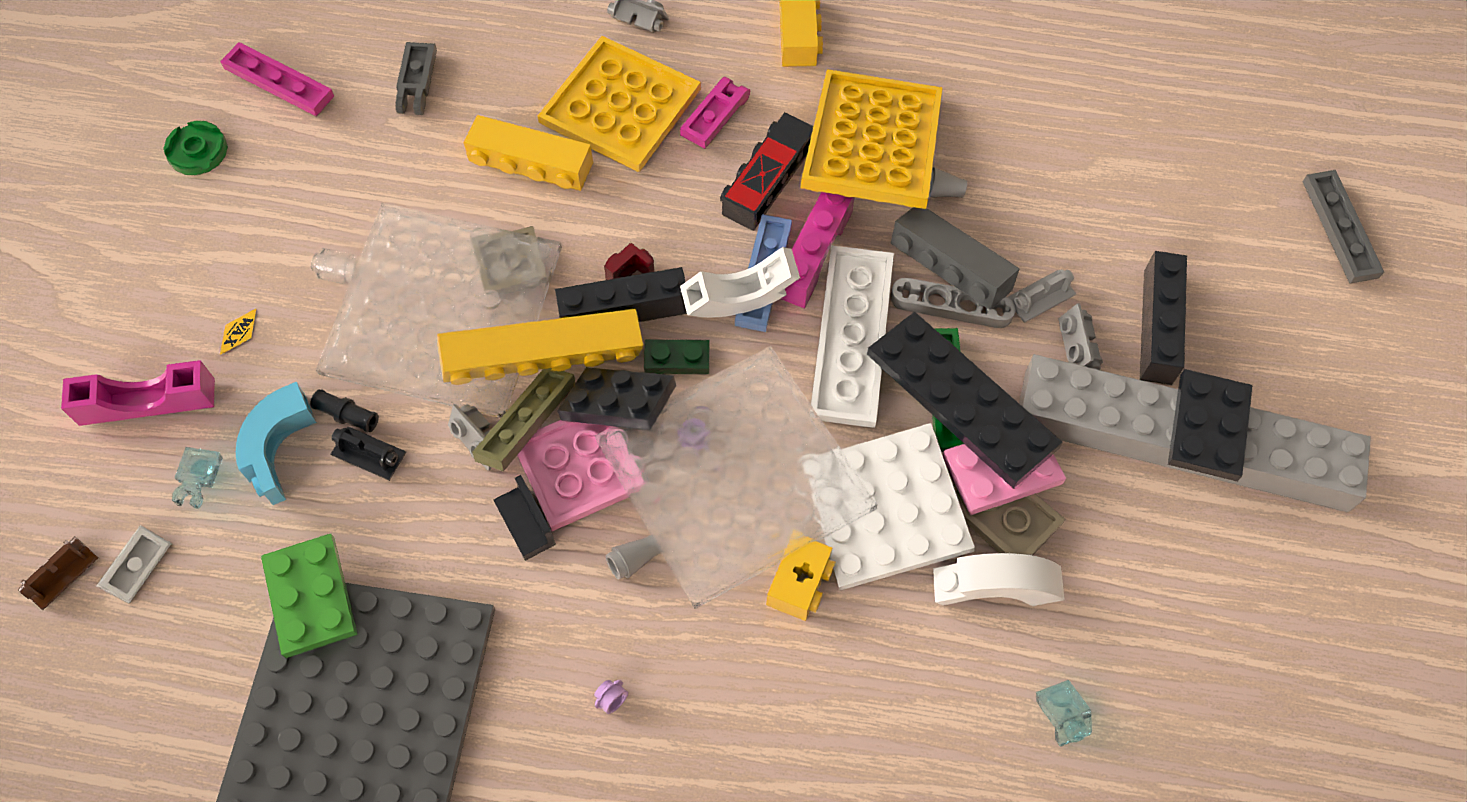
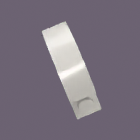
[680,247,800,318]
[933,553,1065,606]

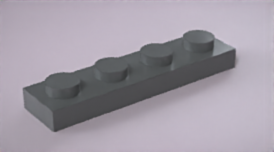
[1302,170,1384,284]

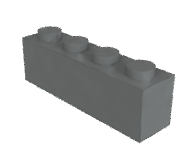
[891,207,1020,310]

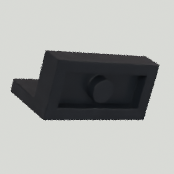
[493,475,556,561]

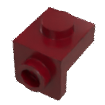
[604,243,655,280]

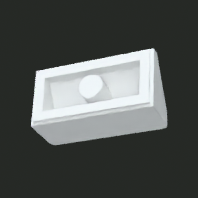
[96,525,172,604]

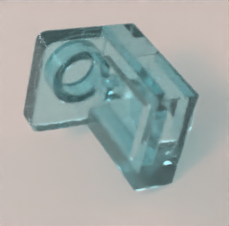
[1036,680,1092,746]

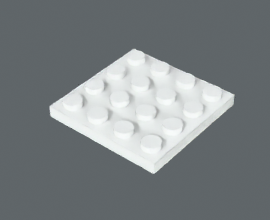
[801,423,975,591]

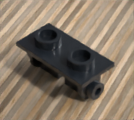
[330,427,407,481]

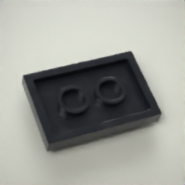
[557,367,677,430]
[1168,369,1253,482]

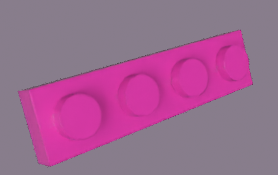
[220,42,334,117]

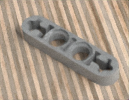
[891,278,1016,328]

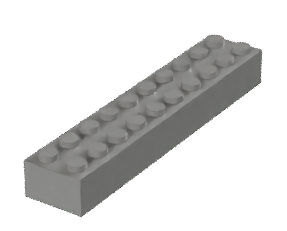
[1019,354,1371,512]

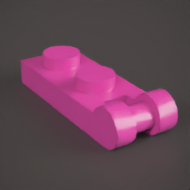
[680,76,751,149]

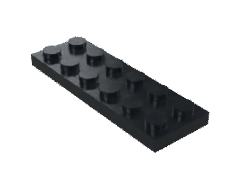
[867,311,1063,489]

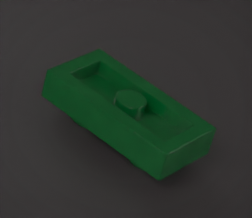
[644,339,710,374]

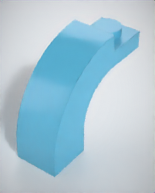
[236,382,317,505]

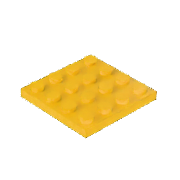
[537,36,701,172]

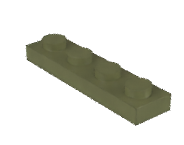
[472,368,576,472]

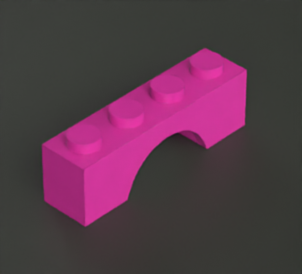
[780,192,855,309]
[61,360,215,426]

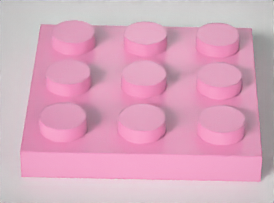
[517,420,646,531]

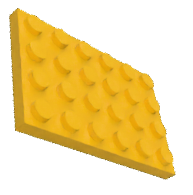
[800,69,943,209]

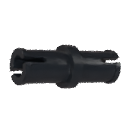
[310,389,379,433]

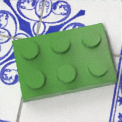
[261,533,358,658]

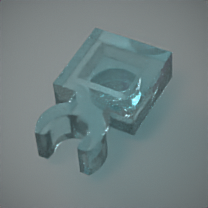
[172,447,223,509]

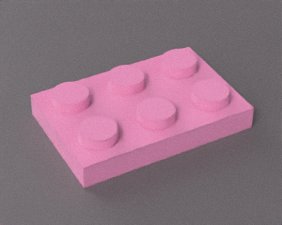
[942,444,1066,515]

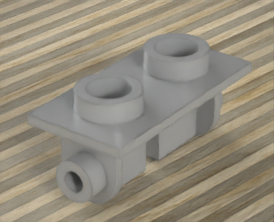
[607,0,669,33]
[1008,269,1076,323]
[1058,303,1103,370]
[448,404,491,471]

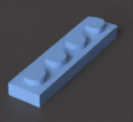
[735,214,792,332]

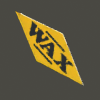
[220,309,256,355]

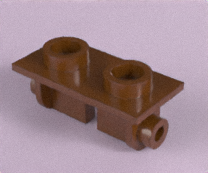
[18,536,99,610]

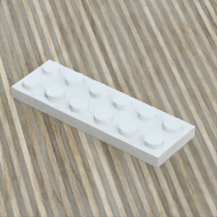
[809,245,894,428]

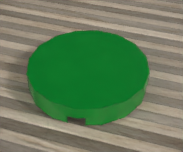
[163,121,228,175]

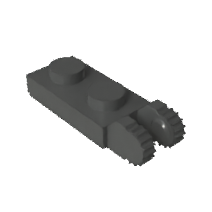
[395,42,437,115]

